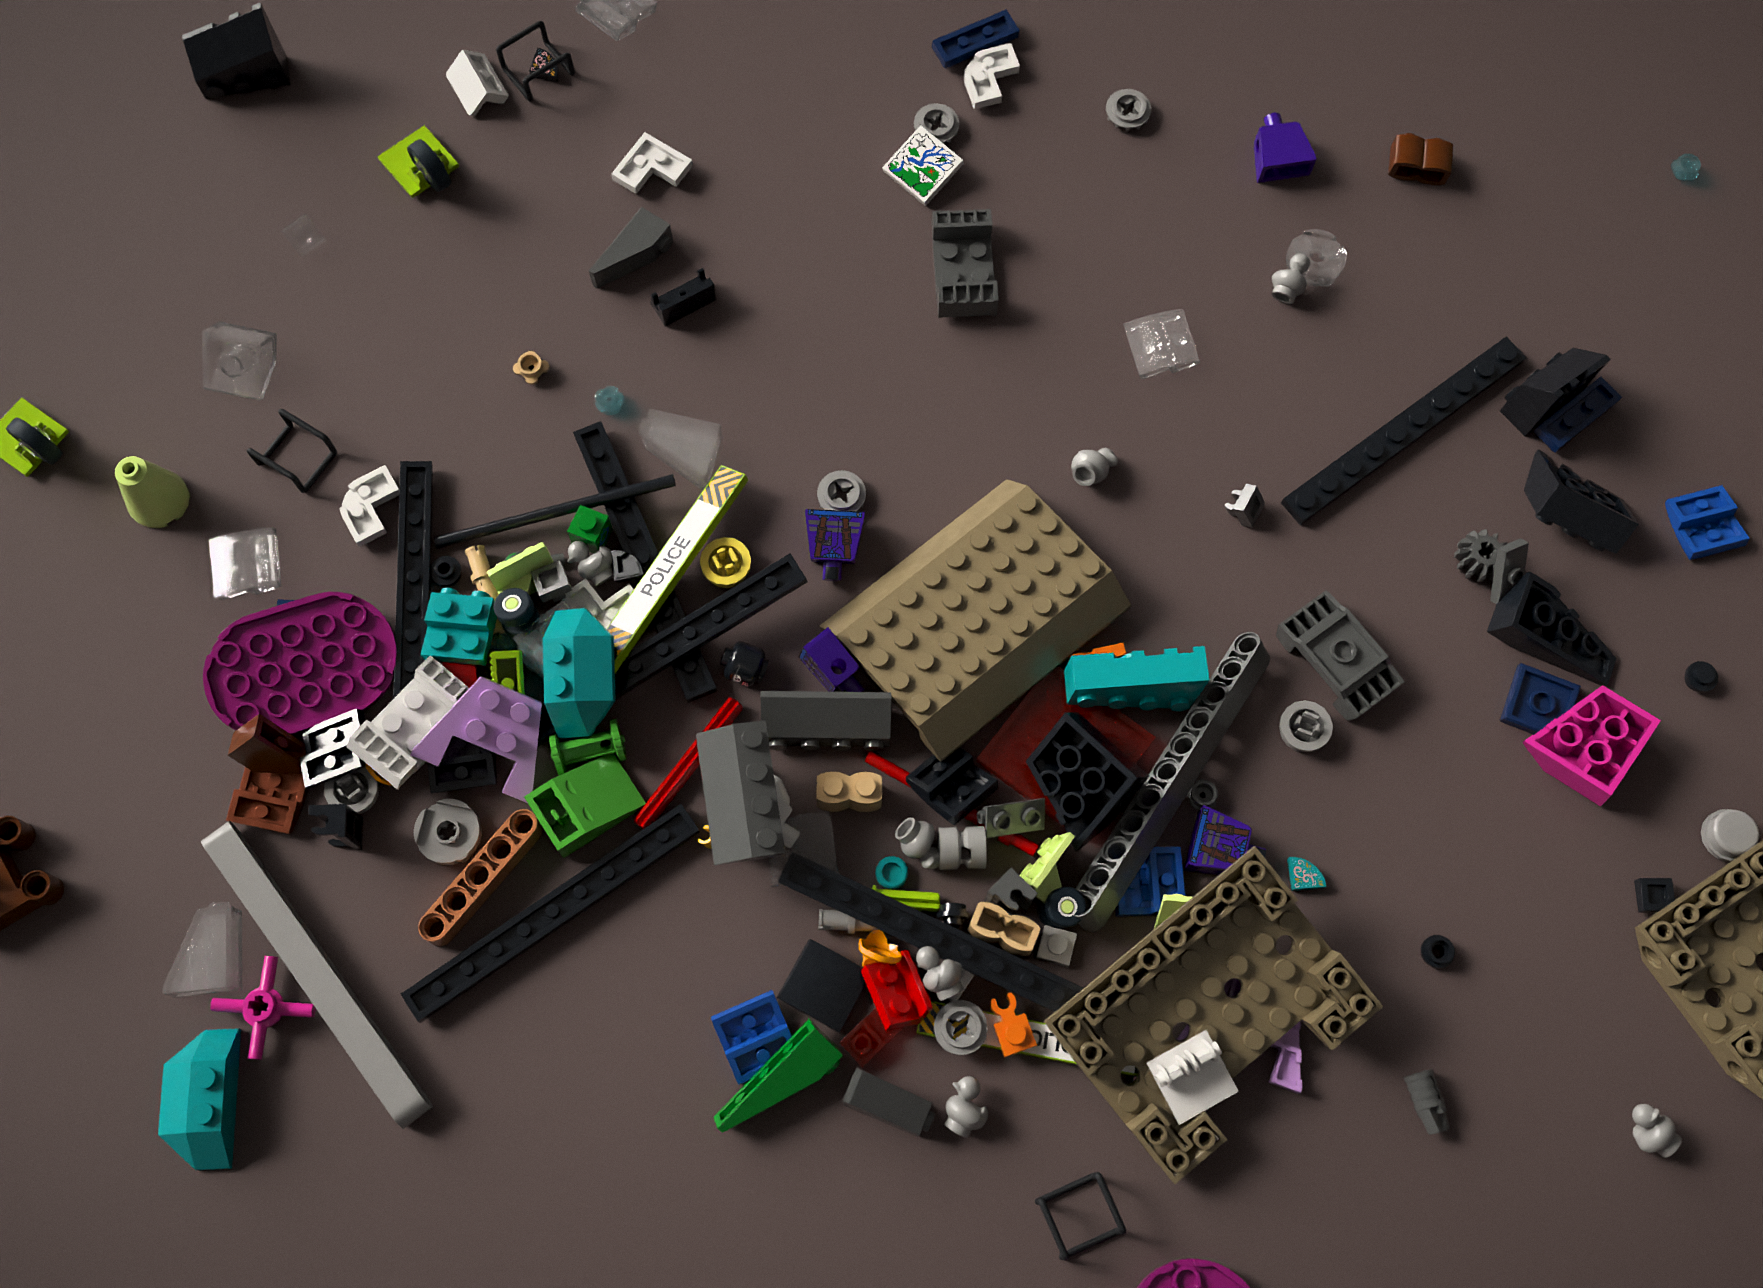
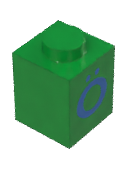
[567,505,613,553]

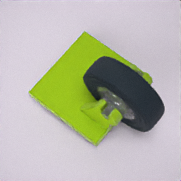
[378,125,459,199]
[0,397,69,477]

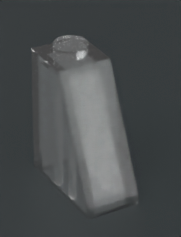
[639,409,723,490]
[163,902,242,998]

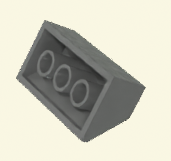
[761,691,891,751]
[696,720,785,866]

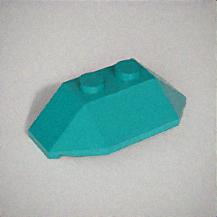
[543,608,616,739]
[158,1028,241,1170]

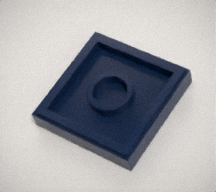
[1500,663,1581,735]

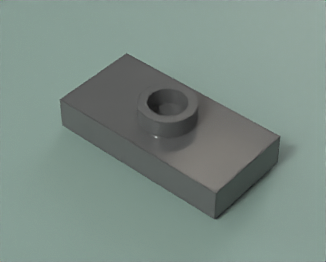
[1490,538,1529,605]

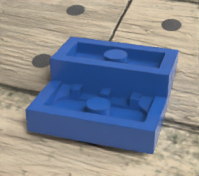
[1665,485,1750,560]
[1115,847,1185,917]
[711,990,792,1085]

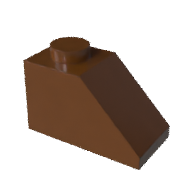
[228,714,306,774]

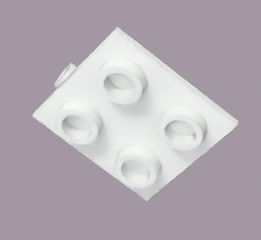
[1147,1030,1239,1125]

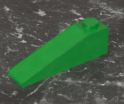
[713,1019,843,1133]

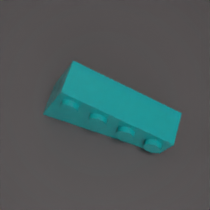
[1064,646,1210,711]

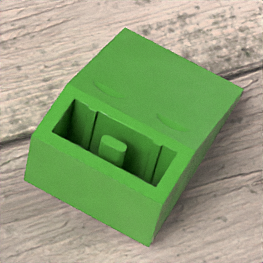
[524,753,646,858]

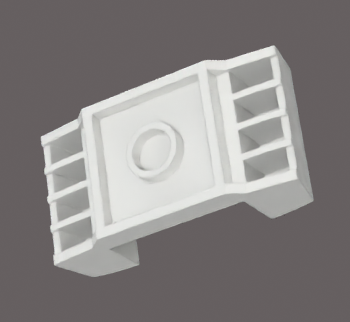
[347,655,469,789]

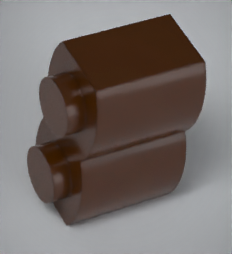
[1388,133,1453,185]

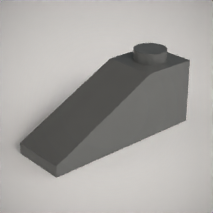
[589,207,673,288]

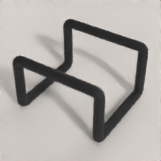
[496,21,575,102]
[247,409,337,493]
[1035,1172,1126,1261]

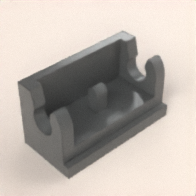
[984,868,1038,915]

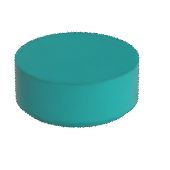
[875,856,908,890]

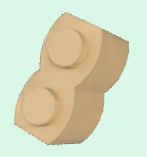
[816,772,882,812]
[967,902,1041,957]

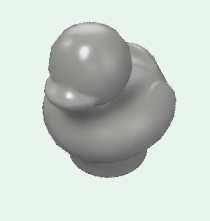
[1271,253,1310,304]
[1071,448,1118,486]
[567,541,614,587]
[895,818,940,869]
[916,946,964,1001]
[944,1076,988,1138]
[1632,1104,1682,1158]

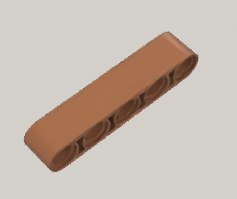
[418,809,543,946]

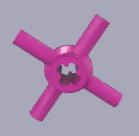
[210,956,316,1060]

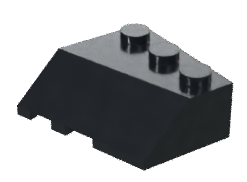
[182,2,291,99]
[1500,348,1611,436]
[1524,449,1639,554]
[1026,712,1149,851]

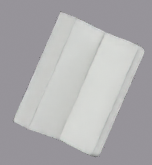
[446,50,509,116]

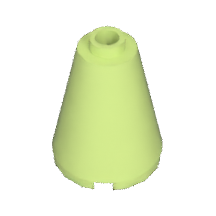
[115,456,190,528]

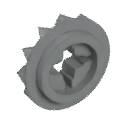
[1105,89,1151,131]
[914,104,959,143]
[817,470,866,511]
[934,1000,988,1056]

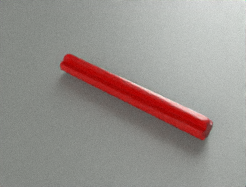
[634,697,743,829]

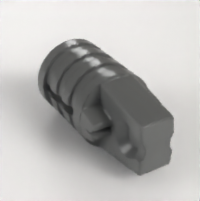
[1403,1069,1450,1135]

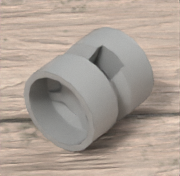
[938,826,986,870]

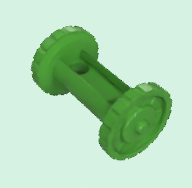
[549,719,627,776]

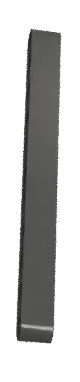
[1070,632,1270,933]

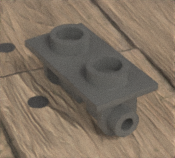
[977,798,1045,838]

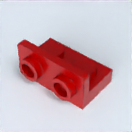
[861,950,933,1031]

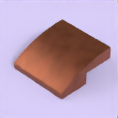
[226,767,309,834]

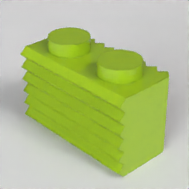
[489,650,525,695]

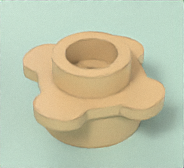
[513,351,549,385]

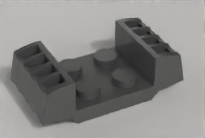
[931,209,998,318]
[1276,590,1405,721]

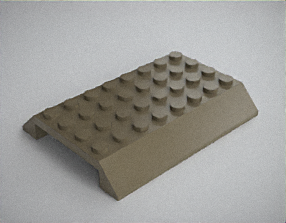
[819,479,1131,762]

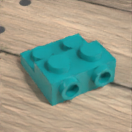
[420,588,497,666]

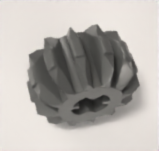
[1453,529,1507,583]

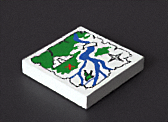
[882,125,964,206]

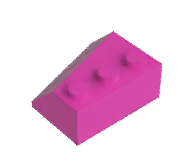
[1523,685,1661,807]

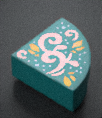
[1287,857,1327,891]

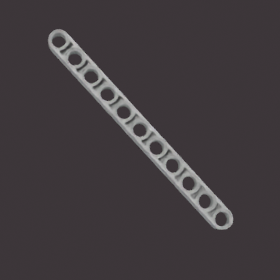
[201,821,433,1129]

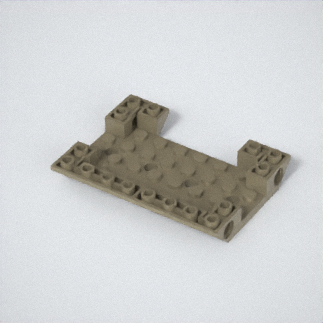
[1635,840,1763,1099]
[1044,846,1384,1184]

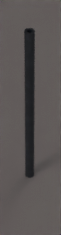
[434,474,676,549]

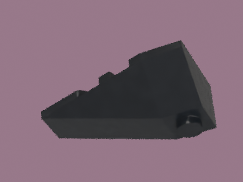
[1487,572,1617,686]

